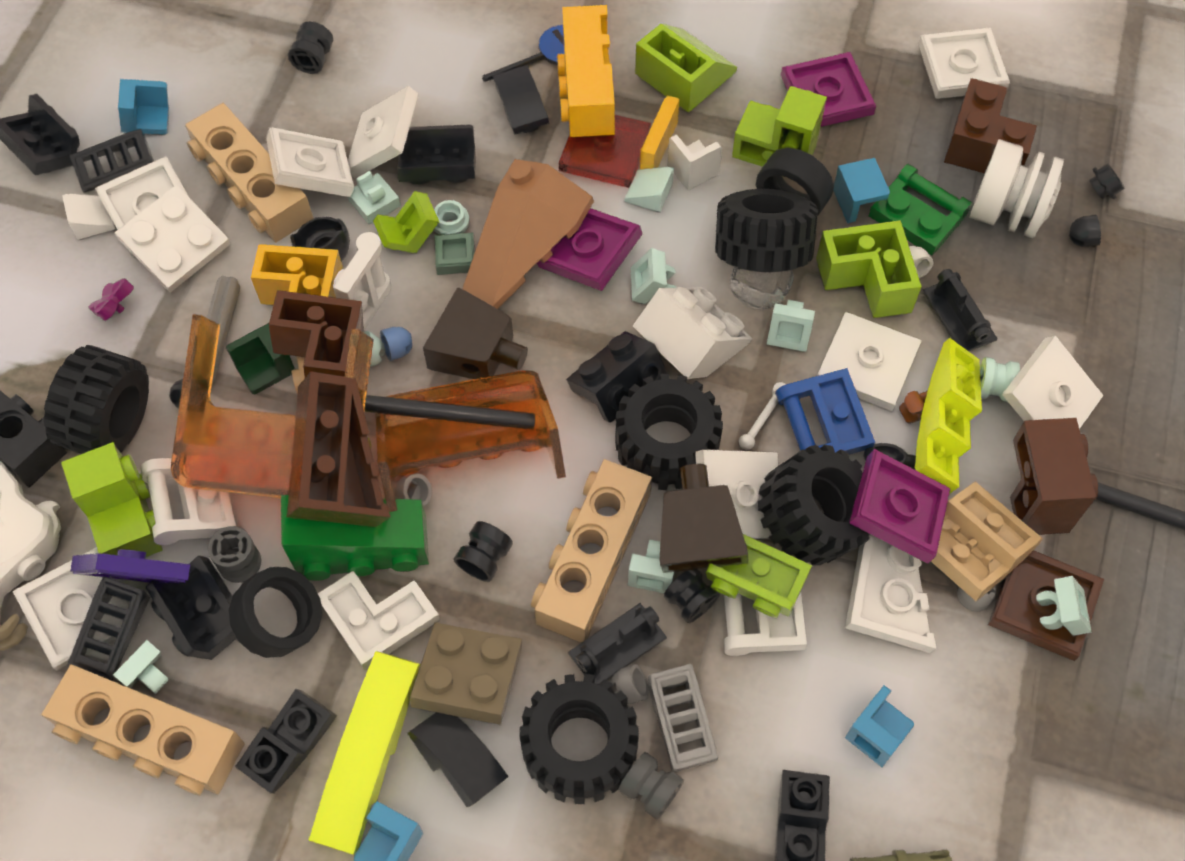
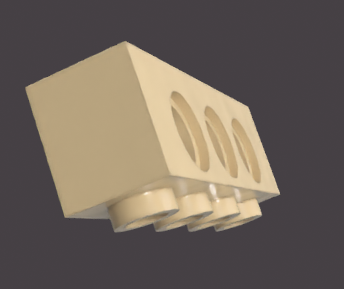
[185,102,314,243]
[531,459,652,643]
[41,664,245,796]

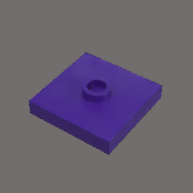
[70,549,190,583]

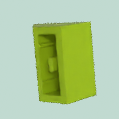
[635,23,737,113]

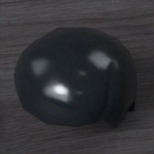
[290,217,350,262]

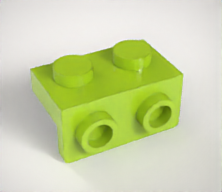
[706,534,812,618]

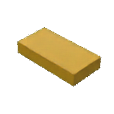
[640,95,680,169]

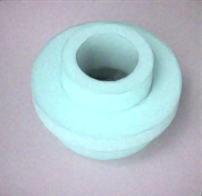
[434,200,469,235]

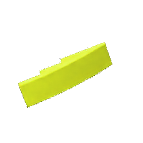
[915,338,982,494]
[309,651,420,855]

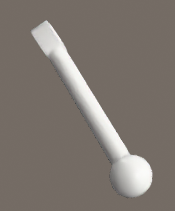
[739,382,786,450]

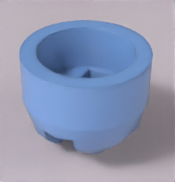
[380,327,413,361]

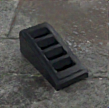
[70,129,154,192]
[67,576,150,681]

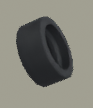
[755,148,834,215]
[229,567,322,658]

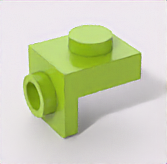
[373,191,439,253]

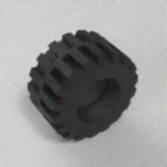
[715,189,818,273]
[43,345,149,454]
[615,374,723,491]
[758,445,871,566]
[519,674,639,804]

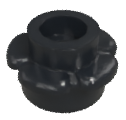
[1089,164,1125,199]

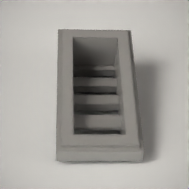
[647,664,718,772]

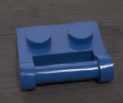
[775,368,876,455]

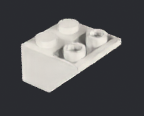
[633,287,753,379]

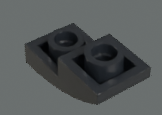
[493,65,549,135]
[235,689,337,794]
[407,712,509,807]
[774,770,830,861]

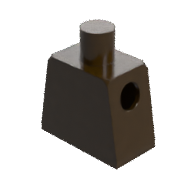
[423,287,528,382]
[659,464,748,573]

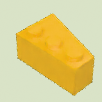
[557,5,615,137]

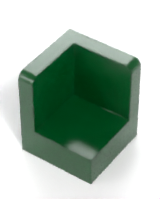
[226,323,295,394]

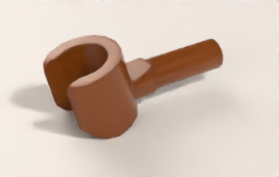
[899,390,928,424]

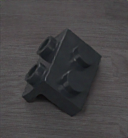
[0,94,80,175]
[397,125,476,185]
[566,331,667,423]
[145,555,237,660]

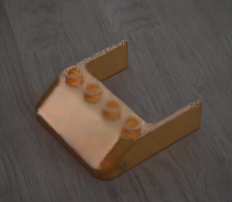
[171,314,374,498]
[375,370,566,512]

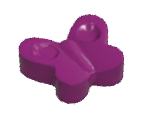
[88,278,134,321]

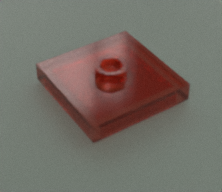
[558,114,651,188]

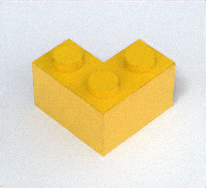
[251,244,343,305]

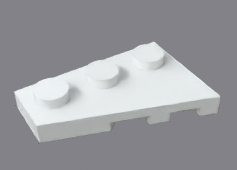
[845,535,936,653]

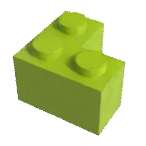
[732,86,827,167]
[816,220,922,318]
[61,442,163,557]

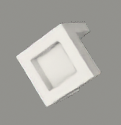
[667,135,722,190]

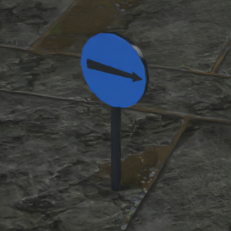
[482,25,564,82]

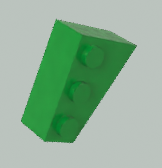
[281,495,429,581]

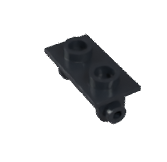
[923,269,998,351]
[568,603,667,685]

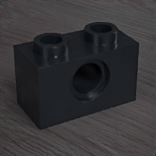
[0,390,67,488]

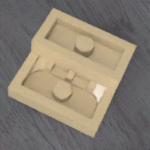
[931,481,1043,601]

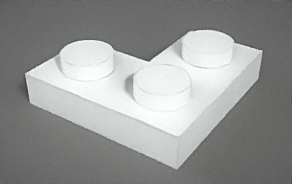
[318,571,440,670]

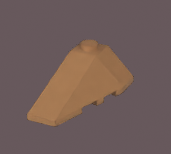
[462,159,594,309]

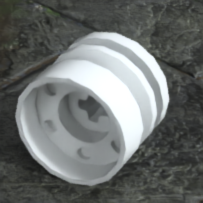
[969,139,1064,238]

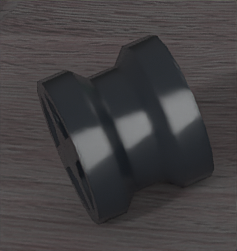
[664,569,720,623]

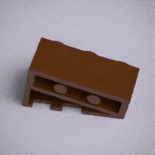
[287,372,391,527]

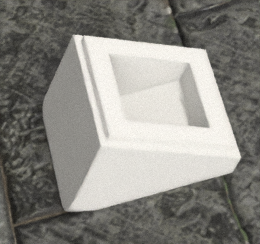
[62,194,116,240]

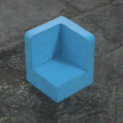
[118,79,169,135]
[833,158,890,223]
[845,685,914,767]
[354,801,423,861]

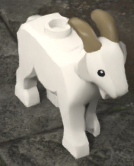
[0,461,61,651]

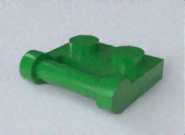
[868,164,973,256]

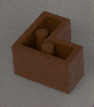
[944,78,1037,174]
[269,290,364,378]
[1010,418,1098,535]

